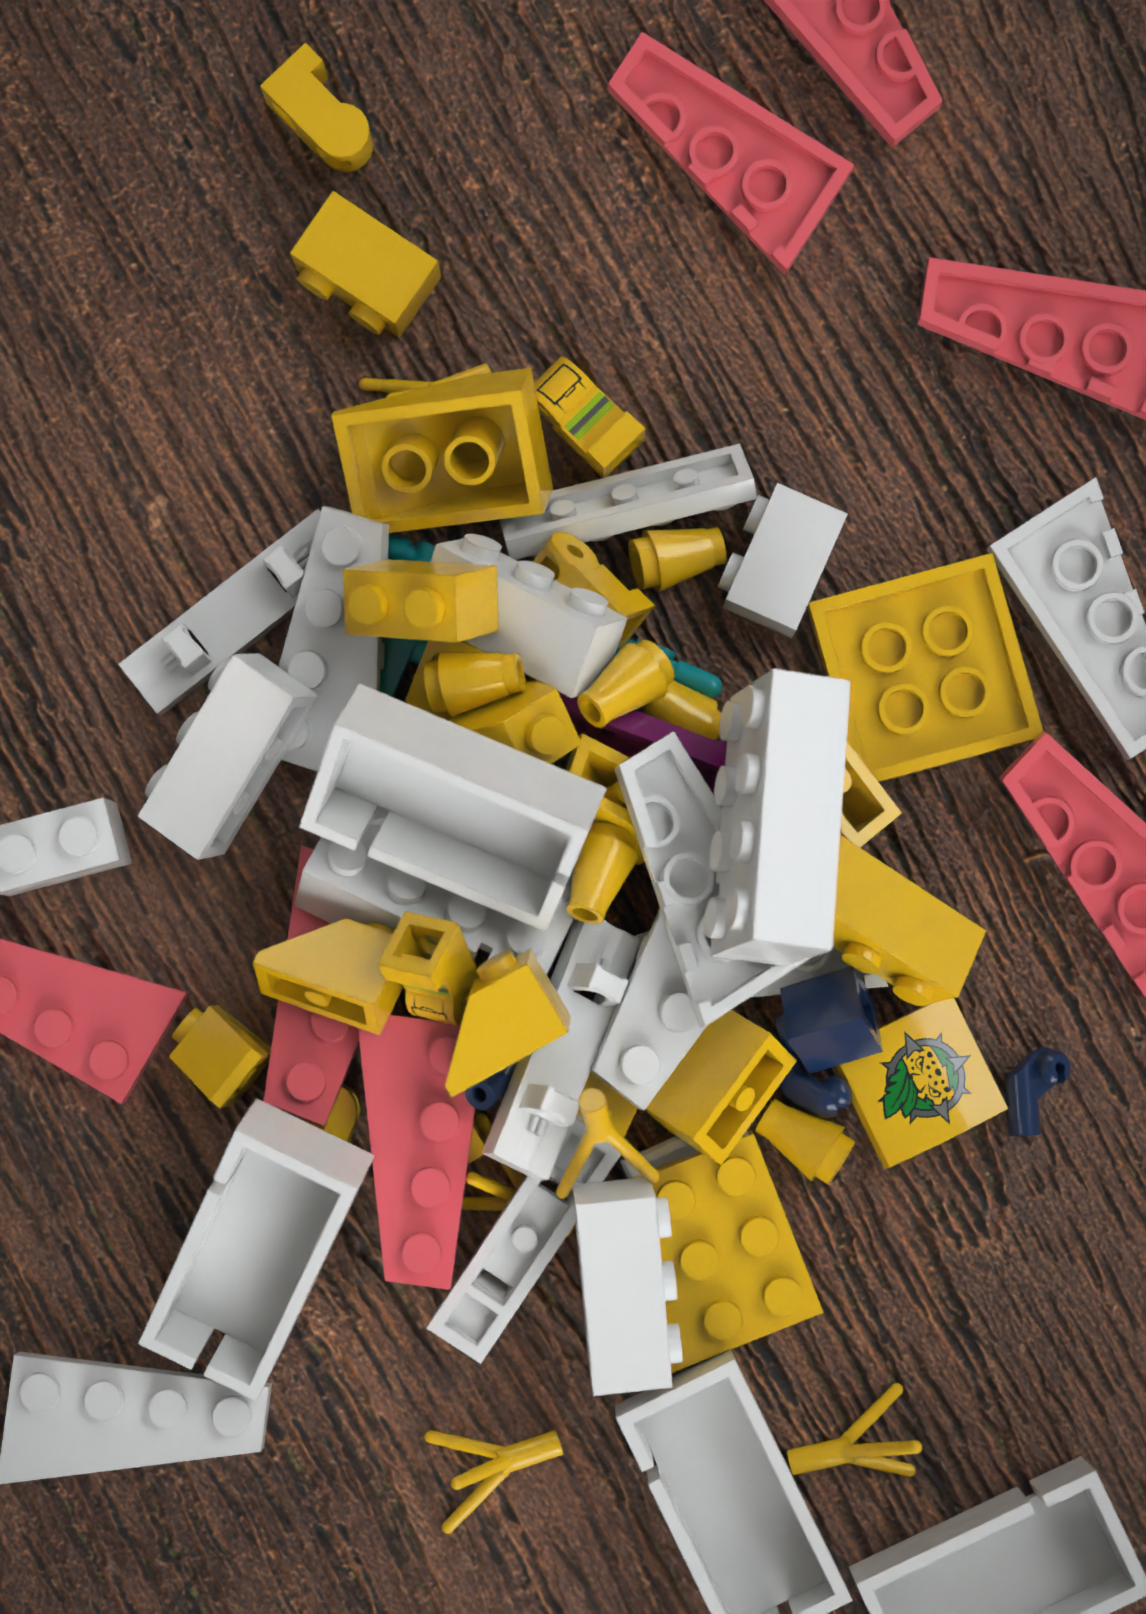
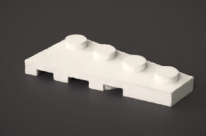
[986,477,1146,760]
[278,506,389,772]
[614,731,811,1027]
[590,908,706,1110]
[0,1352,272,1484]

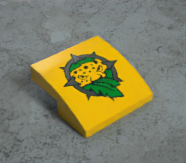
[835,999,1008,1169]

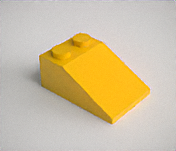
[331,368,553,533]

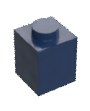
[776,966,883,1074]

